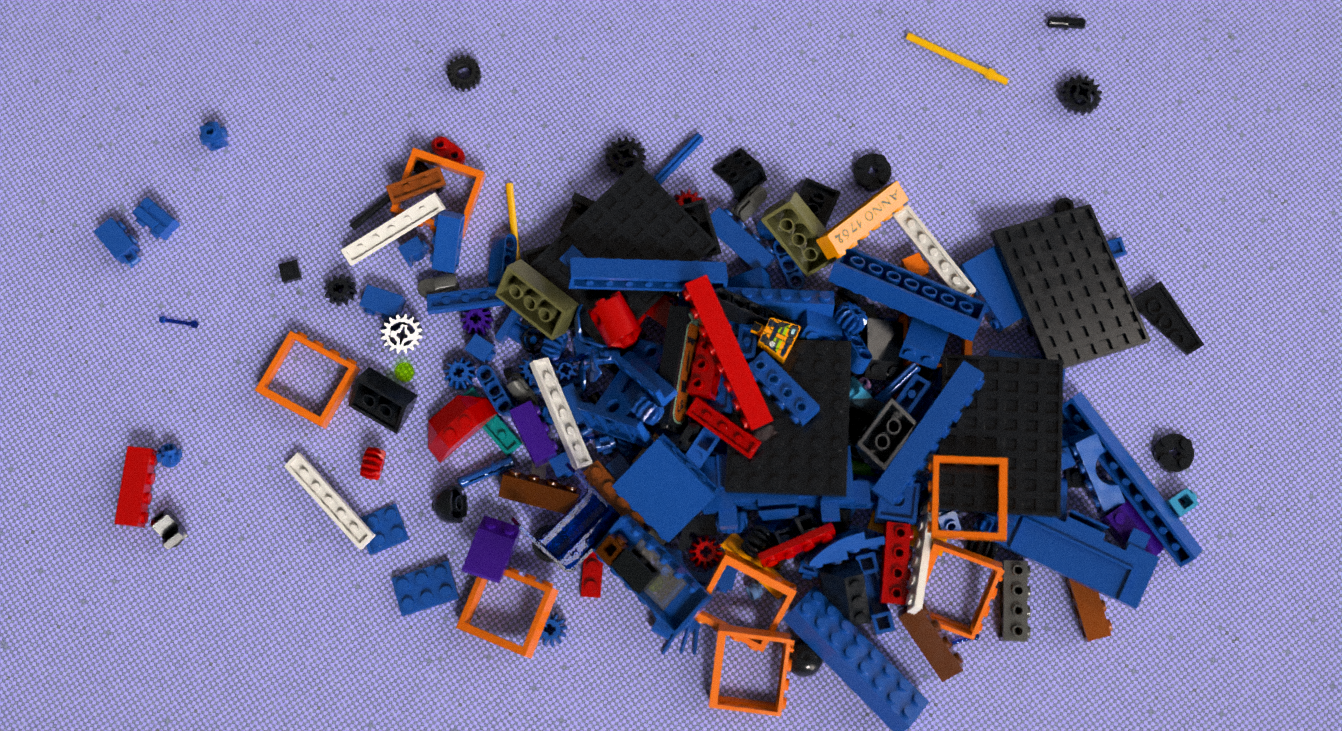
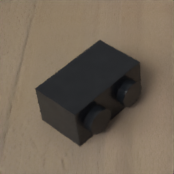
[612,545,661,593]

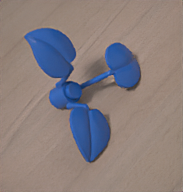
[574,304,620,393]

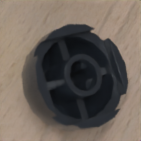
[432,484,468,524]
[789,637,823,677]

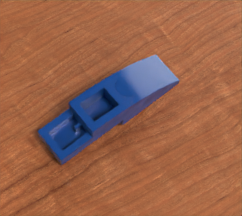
[685,427,721,470]
[804,528,885,568]

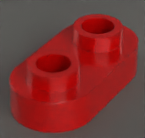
[431,136,465,164]

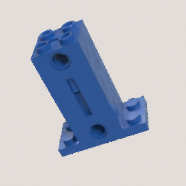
[576,339,663,448]

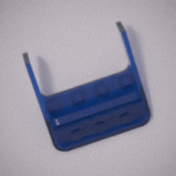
[511,462,621,572]

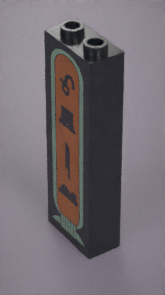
[655,305,700,433]

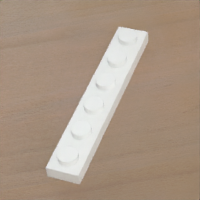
[341,192,446,266]
[893,204,976,296]
[529,357,593,471]
[284,452,376,549]
[906,497,932,615]

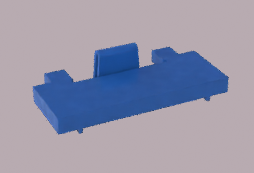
[700,446,855,530]
[993,509,1160,610]

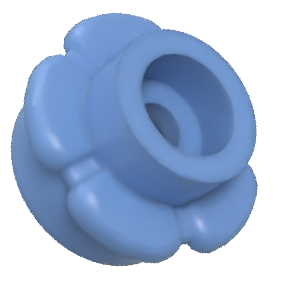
[745,582,763,601]

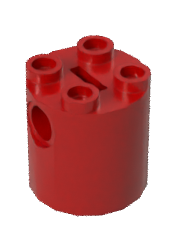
[587,291,642,349]

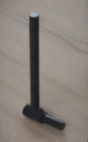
[350,161,444,230]

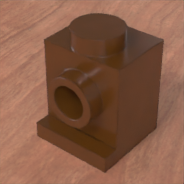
[595,533,629,566]

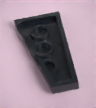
[1132,281,1204,356]

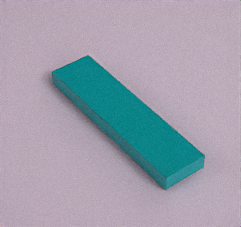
[463,387,523,457]

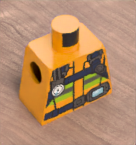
[750,318,801,364]

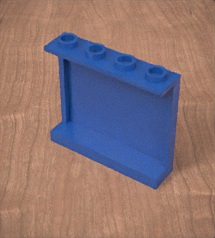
[959,246,1025,333]
[612,434,720,543]

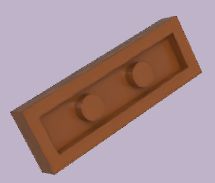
[385,166,447,205]

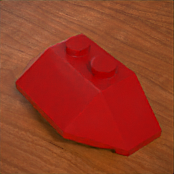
[428,395,498,463]

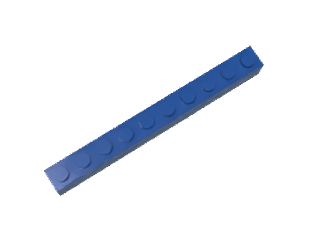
[1062,391,1203,567]

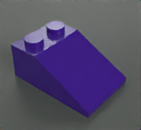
[462,515,521,583]

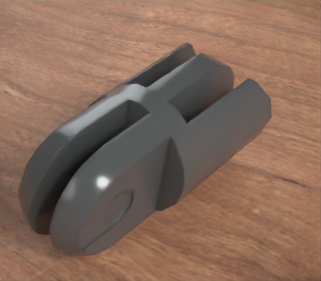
[730,185,767,222]
[417,273,460,298]
[506,372,538,405]

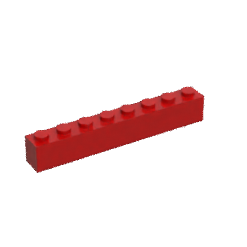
[682,274,774,432]

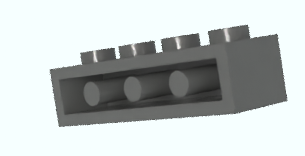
[999,560,1031,642]

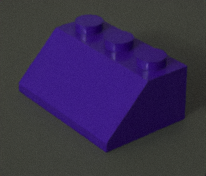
[509,400,558,469]
[1100,499,1165,556]

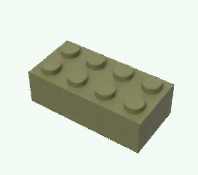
[761,191,836,277]
[495,259,579,341]

